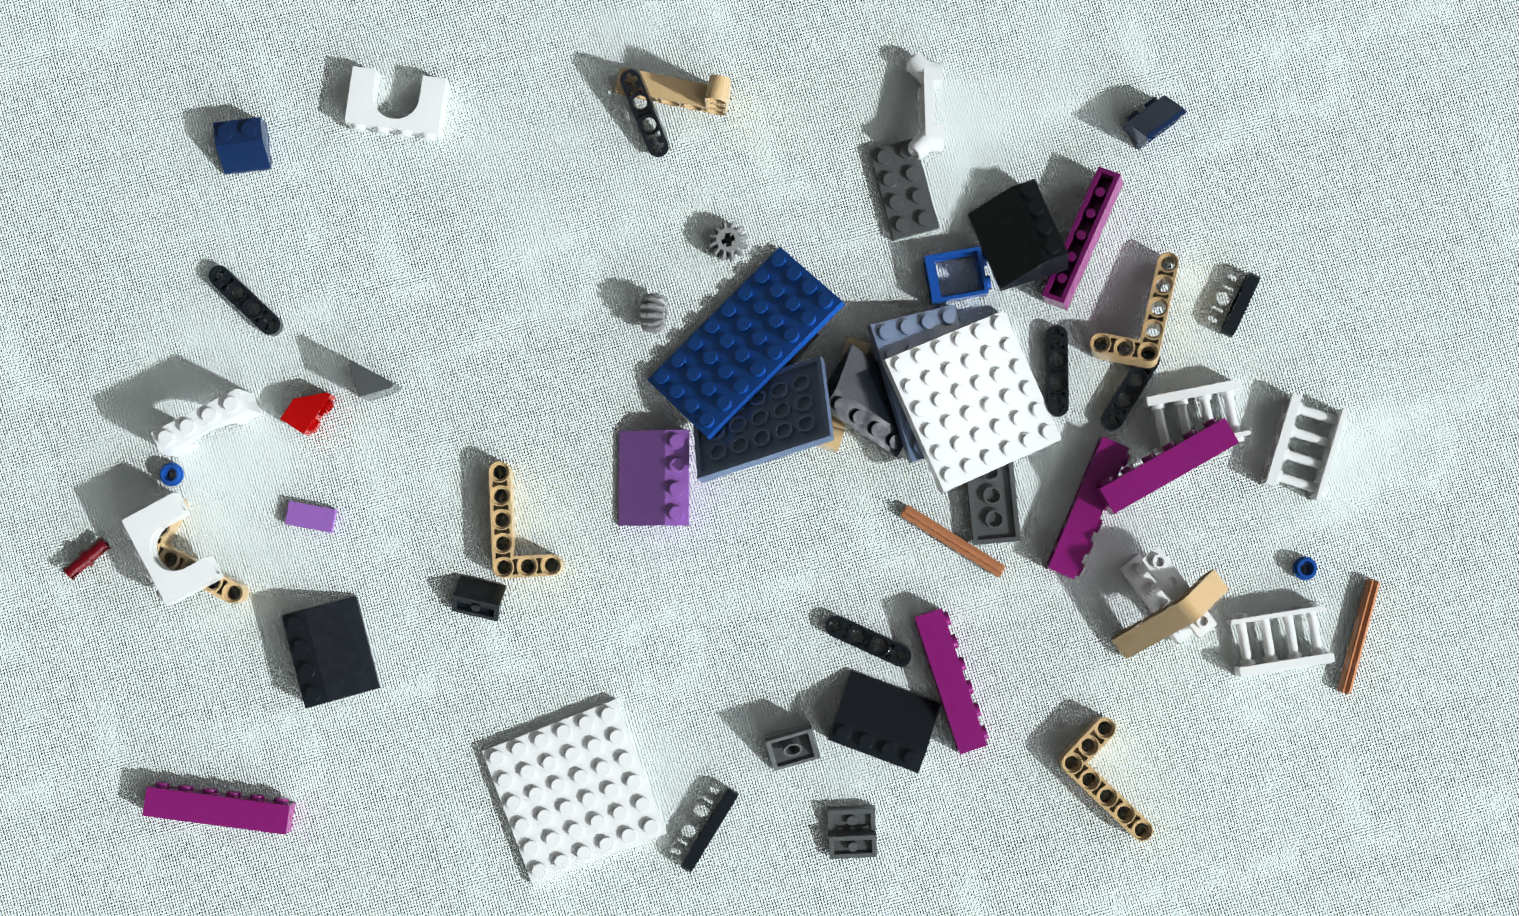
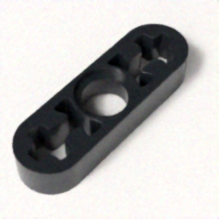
[1220,271,1260,338]

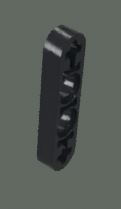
[620,68,670,157]
[208,265,283,336]
[1045,325,1069,418]
[1100,351,1160,431]
[825,615,912,667]
[680,787,739,873]

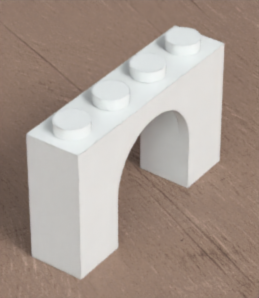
[344,66,450,141]
[151,388,263,457]
[121,493,224,606]

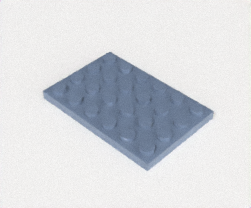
[867,305,961,463]
[693,355,834,483]

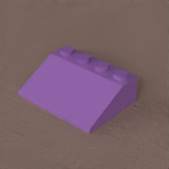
[618,430,690,526]

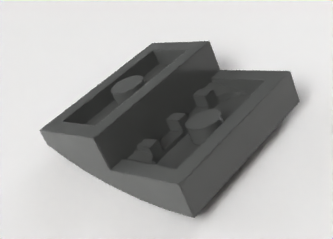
[827,805,877,859]

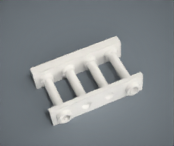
[1142,379,1251,454]
[1260,393,1348,501]
[1119,546,1217,645]
[1225,601,1335,677]

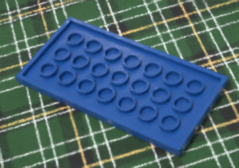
[647,247,845,440]

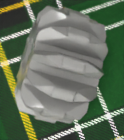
[708,221,748,262]
[640,293,668,333]

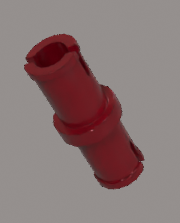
[63,537,111,580]

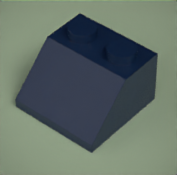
[1122,95,1186,150]
[213,117,272,175]

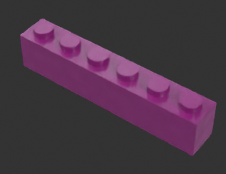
[1041,167,1123,311]
[1095,417,1239,514]
[1045,437,1130,579]
[913,608,989,754]
[142,781,295,835]

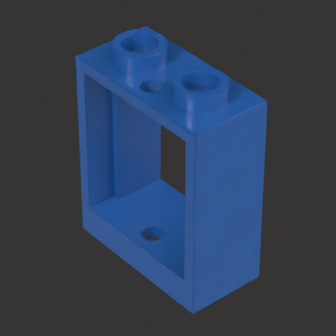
[922,246,991,305]

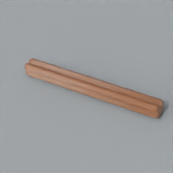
[900,505,1005,577]
[1337,579,1380,694]

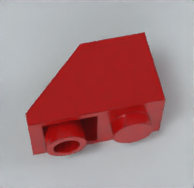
[280,392,335,436]

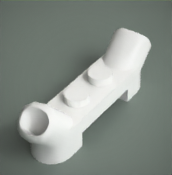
[906,53,944,160]

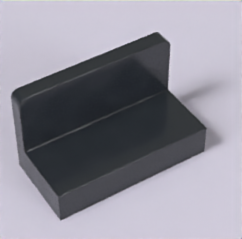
[452,575,506,622]

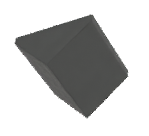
[349,361,402,401]
[764,722,820,771]

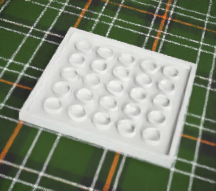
[882,311,1062,494]
[482,699,667,886]

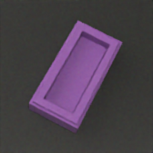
[285,501,338,533]

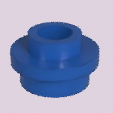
[159,463,184,486]
[1292,556,1317,580]

